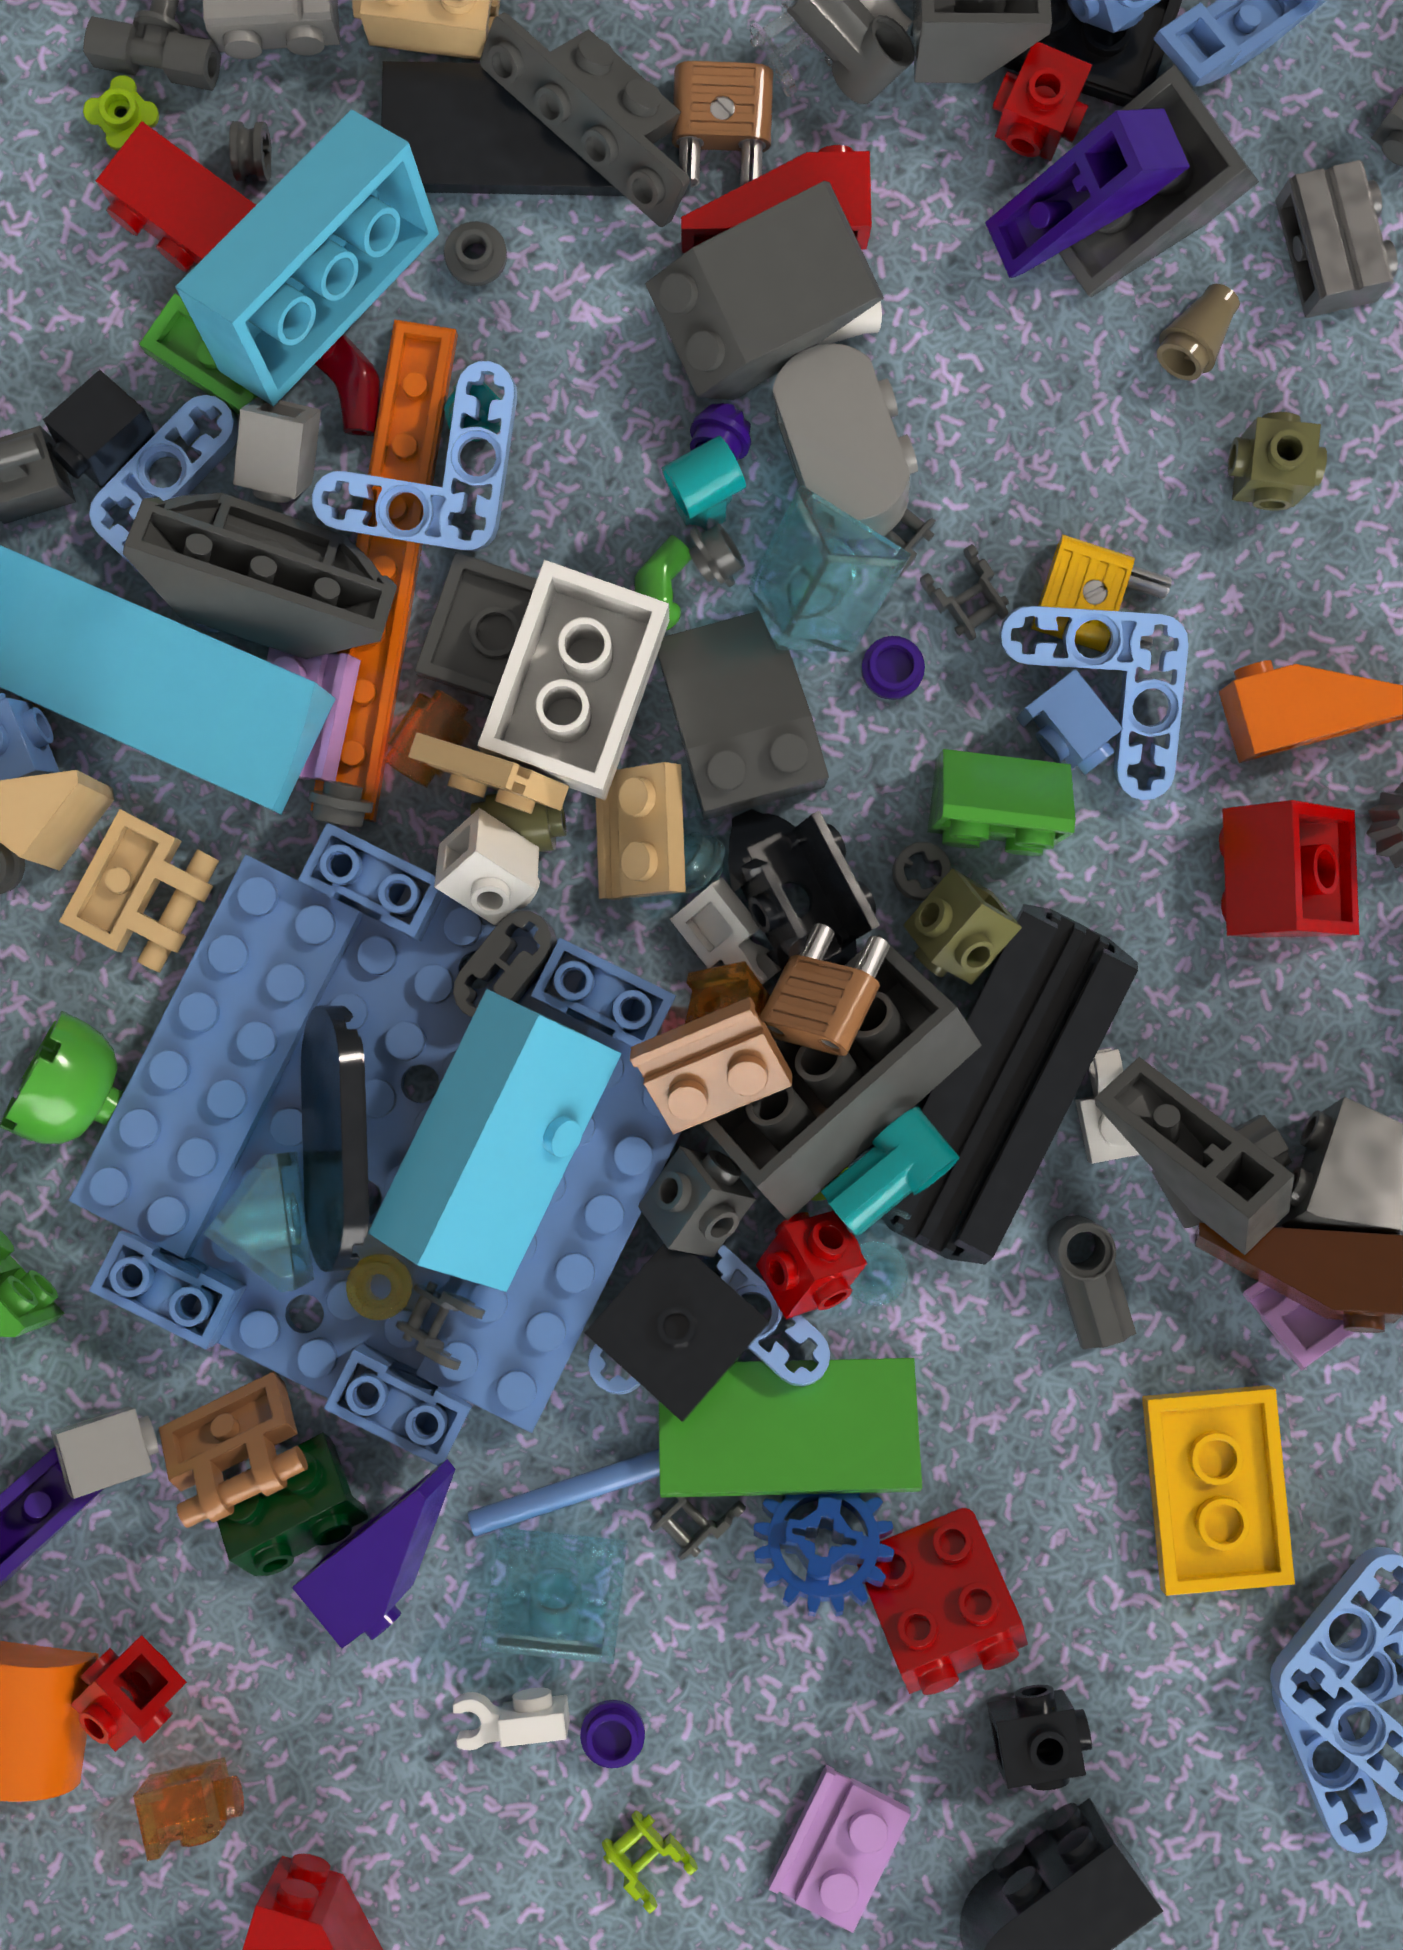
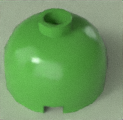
[0,1011,123,1144]

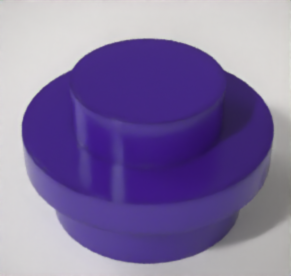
[861,636,925,700]
[580,1700,645,1768]

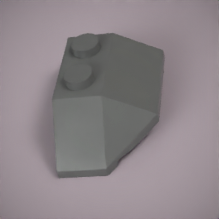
[123,492,397,659]

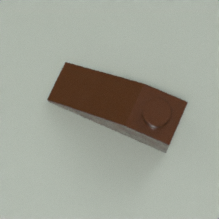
[1195,1223,1403,1333]

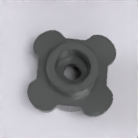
[689,524,745,587]

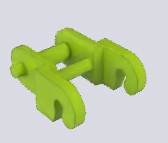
[602,1810,698,1914]

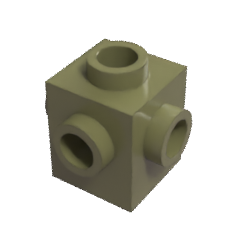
[1228,412,1327,511]
[903,868,1022,985]

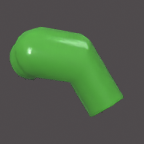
[634,535,692,631]

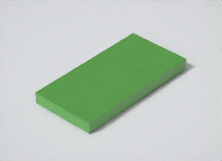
[659,1358,922,1498]

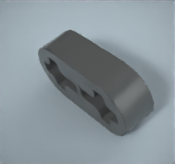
[453,910,557,1017]

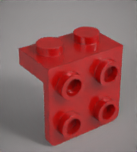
[857,1508,1028,1695]

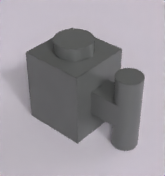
[0,426,76,524]

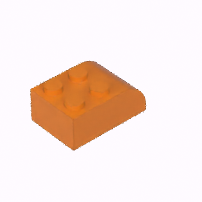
[0,1641,99,1802]

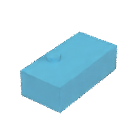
[175,109,439,407]
[368,989,622,1292]

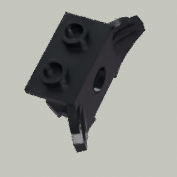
[728,809,880,970]

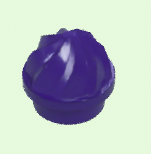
[690,403,751,461]

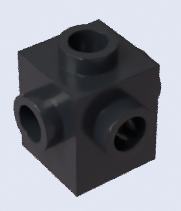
[987,1685,1092,1791]

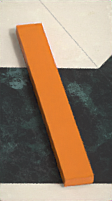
[310,319,458,822]

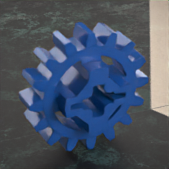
[754,1493,894,1617]

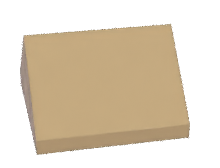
[0,770,114,871]

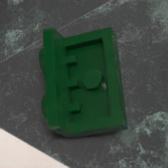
[217,1432,368,1576]

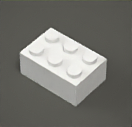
[477,560,669,800]

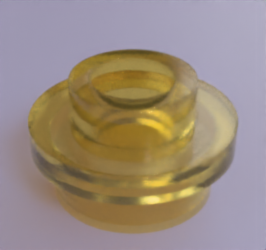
[346,1254,413,1320]

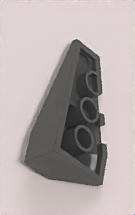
[913,0,1052,83]

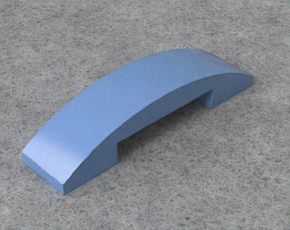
[1153,0,1327,87]

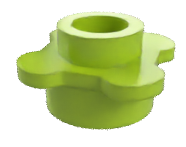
[83,75,159,151]

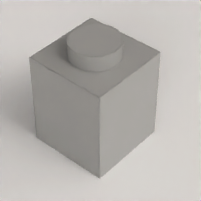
[233,397,321,503]
[51,1406,159,1499]

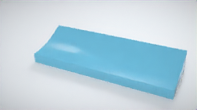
[0,545,336,815]

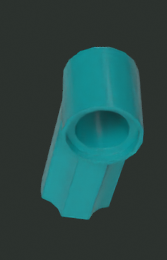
[661,436,746,531]
[821,1107,960,1236]

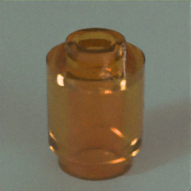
[384,689,473,788]

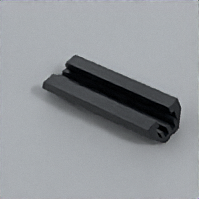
[881,904,1138,1265]

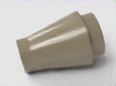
[1157,284,1240,381]

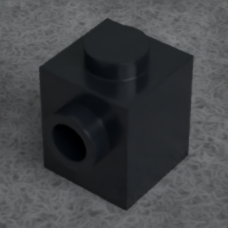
[43,370,155,489]

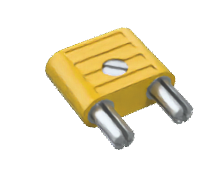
[1031,534,1172,652]

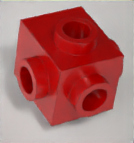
[992,42,1092,161]
[756,1210,868,1319]
[71,1635,187,1752]

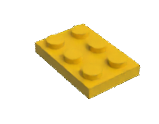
[1142,1385,1295,1596]

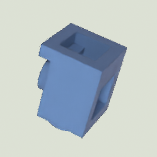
[1016,669,1123,775]

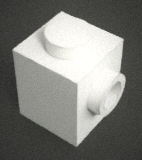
[434,808,540,926]

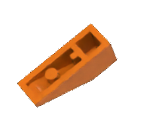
[1219,660,1403,763]

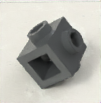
[638,1147,756,1257]

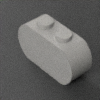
[773,343,918,545]

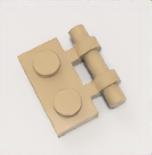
[59,809,220,973]

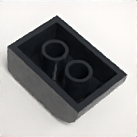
[960,1798,1163,1950]

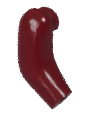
[315,334,380,436]

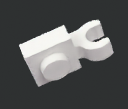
[670,877,782,995]
[1075,1048,1140,1164]
[453,1687,570,1750]

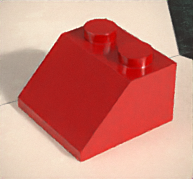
[1219,800,1360,938]
[242,1854,383,1950]

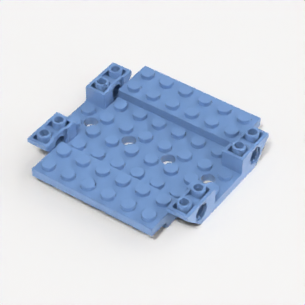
[68,822,681,1466]

